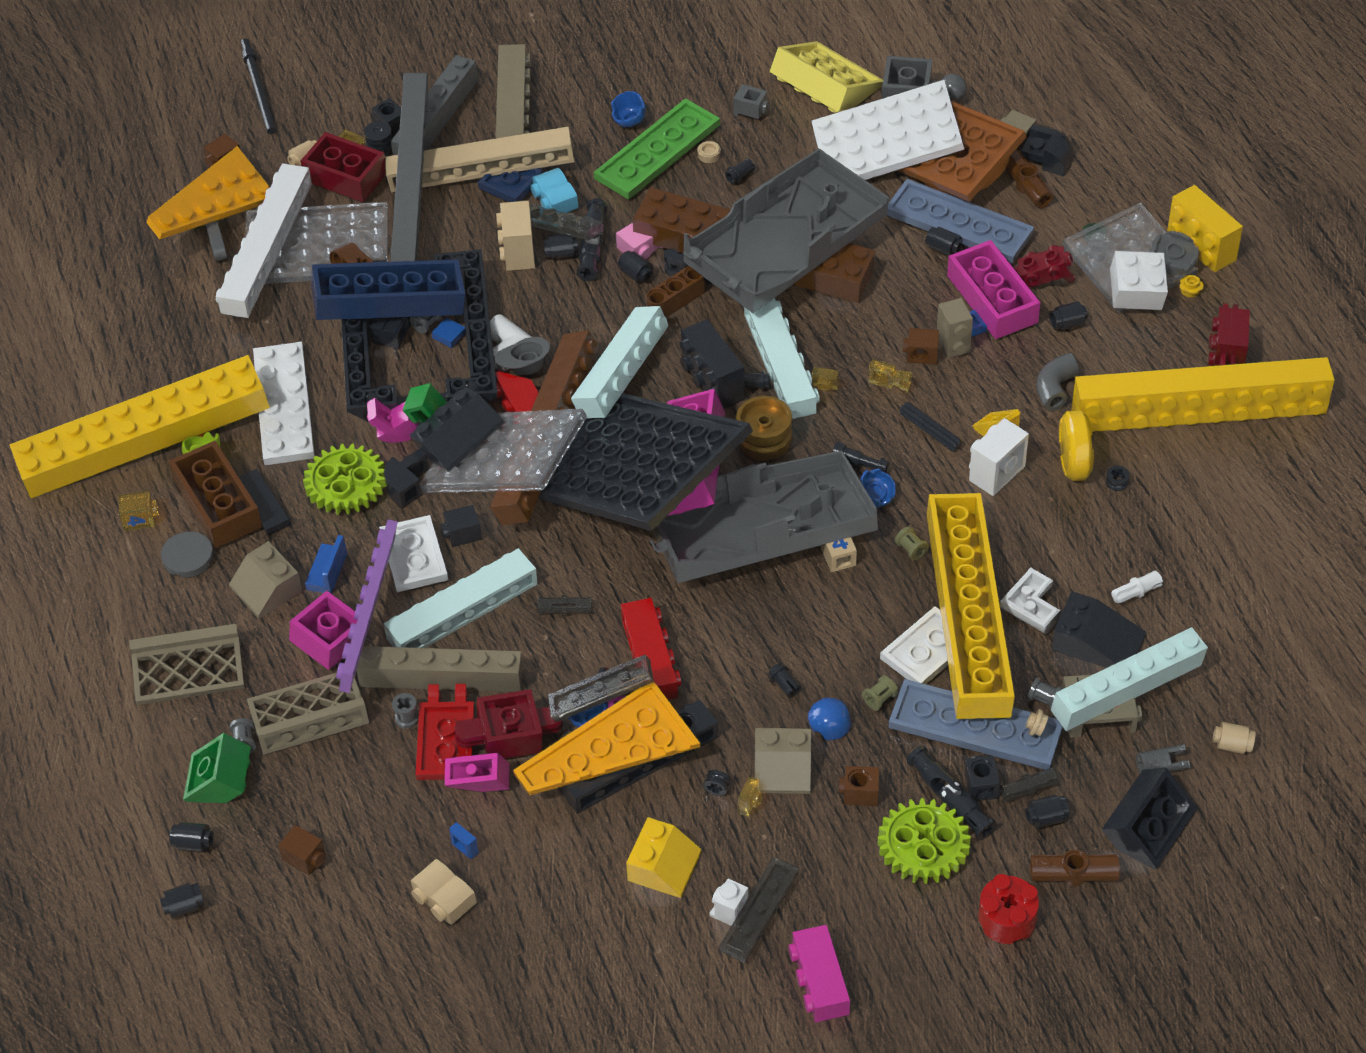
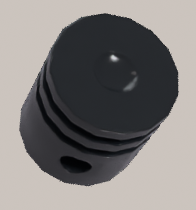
[364,121,393,157]

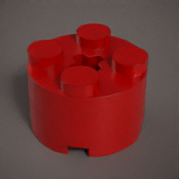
[978,874,1039,944]

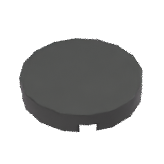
[1150,231,1199,275]
[161,531,214,578]

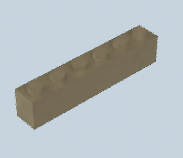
[496,44,531,139]
[357,646,523,692]

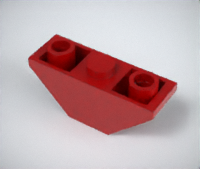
[495,371,539,433]

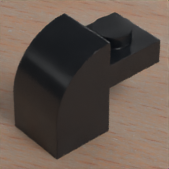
[384,448,429,509]

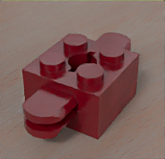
[1207,303,1250,366]
[455,689,564,758]

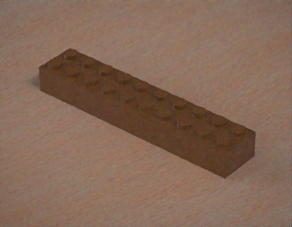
[633,187,876,303]

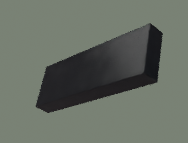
[239,469,290,535]

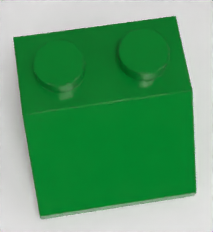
[183,733,251,803]

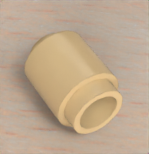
[287,140,317,166]
[1212,722,1255,754]

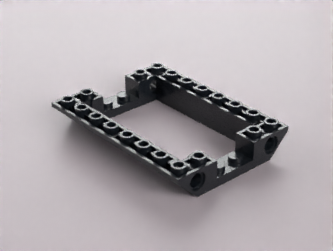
[341,249,497,422]

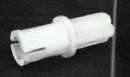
[1111,571,1163,603]

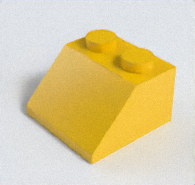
[626,817,701,898]

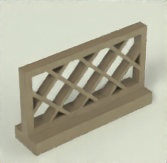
[129,624,245,705]
[247,673,369,755]

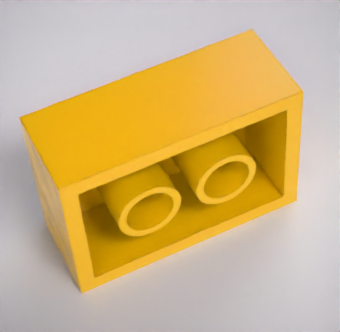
[1167,185,1243,272]

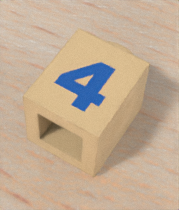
[821,537,857,572]

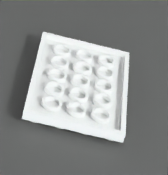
[812,80,964,180]

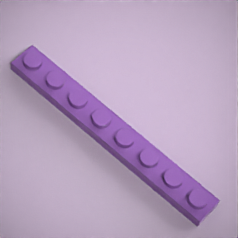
[336,520,398,693]

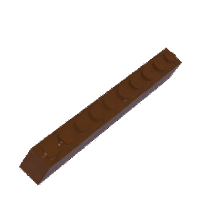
[490,330,599,526]

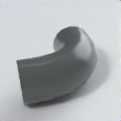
[1036,353,1079,411]

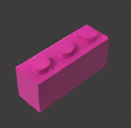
[788,925,850,1023]

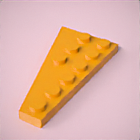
[146,146,270,240]
[513,680,700,796]

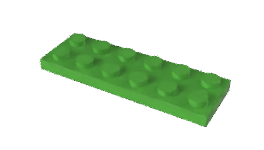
[594,98,720,200]

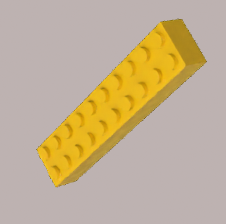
[9,355,270,499]
[1071,357,1334,432]
[927,493,1015,719]

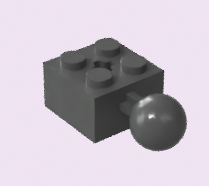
[882,56,967,102]

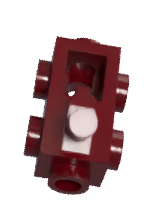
[1014,245,1076,288]

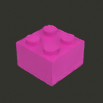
[289,591,357,670]

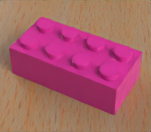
[947,240,1040,339]

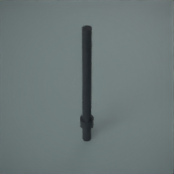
[241,39,276,134]

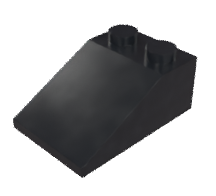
[1052,591,1146,668]

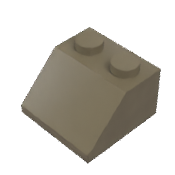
[229,541,302,619]
[755,728,811,794]

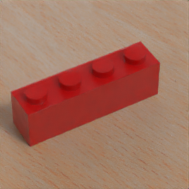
[620,597,681,700]

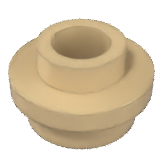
[1025,709,1048,736]

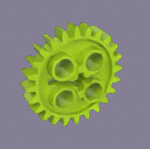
[303,444,386,515]
[878,798,971,884]

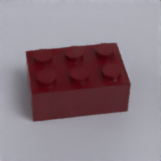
[300,132,386,202]

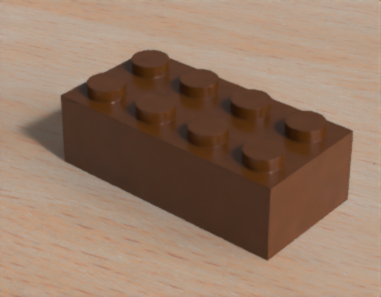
[168,441,262,548]

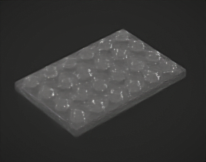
[245,202,388,284]
[420,409,587,493]

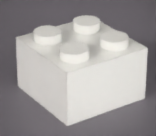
[1110,251,1168,310]
[969,418,1029,496]

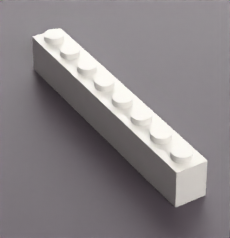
[216,163,312,318]

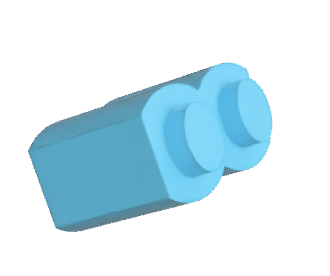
[531,168,578,217]

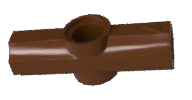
[1006,150,1054,209]
[1030,849,1120,887]

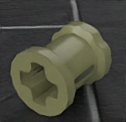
[895,526,929,561]
[862,675,898,711]

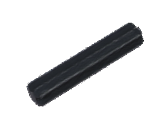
[900,402,962,452]

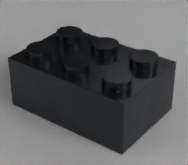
[679,319,745,409]

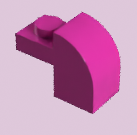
[367,398,419,443]

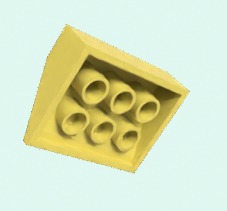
[770,41,883,113]

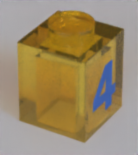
[118,491,159,531]

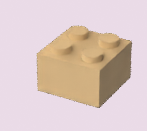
[496,201,535,271]

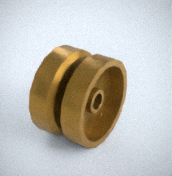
[736,396,792,461]

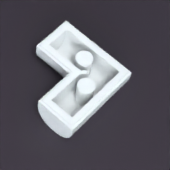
[490,314,532,372]
[1000,568,1060,634]

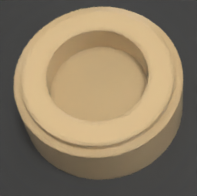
[697,141,721,163]

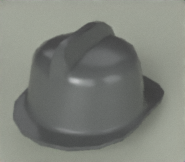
[495,337,550,375]

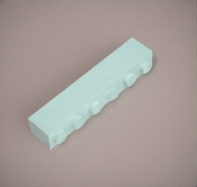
[744,298,820,419]
[571,306,669,418]
[384,548,538,648]
[1051,627,1208,731]

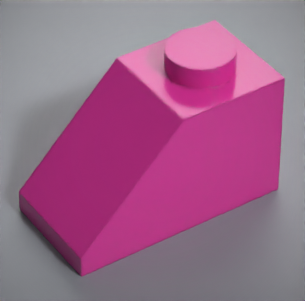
[445,753,509,792]

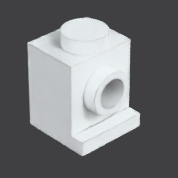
[710,879,749,927]

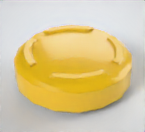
[1059,410,1094,481]

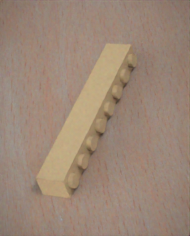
[385,127,574,193]

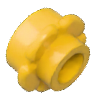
[1179,275,1204,297]

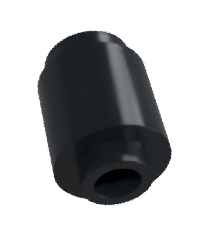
[925,227,963,256]
[543,233,578,260]
[618,251,653,284]
[1049,301,1088,331]
[1025,795,1070,829]
[169,822,214,852]
[160,882,204,919]

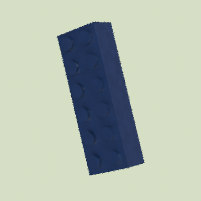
[311,260,465,320]

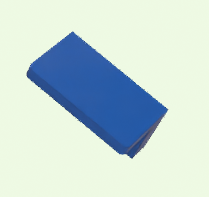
[305,535,347,594]

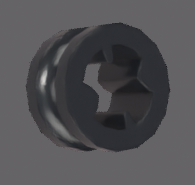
[1105,466,1130,491]
[703,770,731,796]

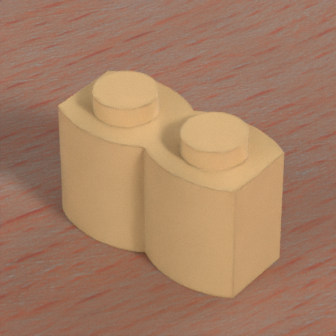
[411,859,477,925]

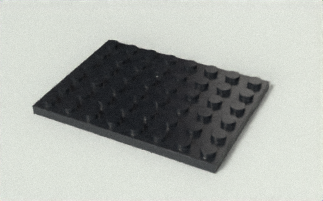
[538,393,753,531]

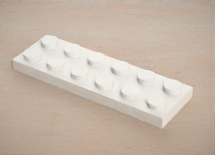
[253,342,315,465]

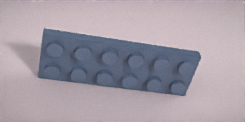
[887,179,1034,264]
[889,679,1063,771]

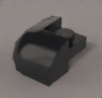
[1021,123,1074,177]

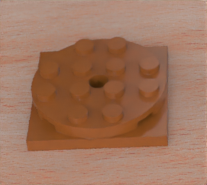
[898,101,1026,202]

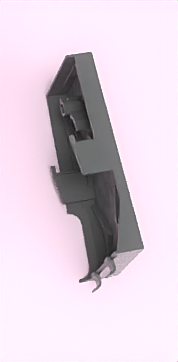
[683,148,889,313]
[650,450,878,583]

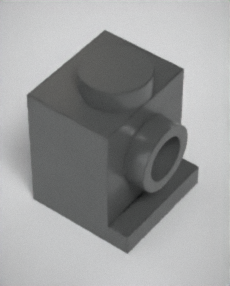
[733,84,770,119]

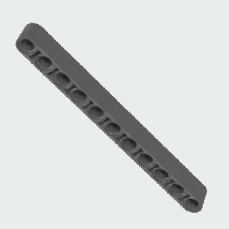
[391,73,428,262]

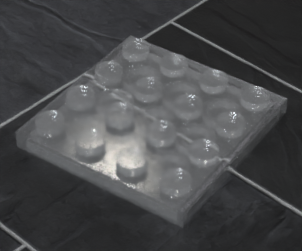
[1062,202,1198,313]

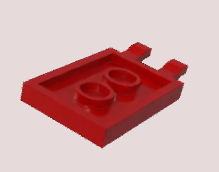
[415,684,475,780]

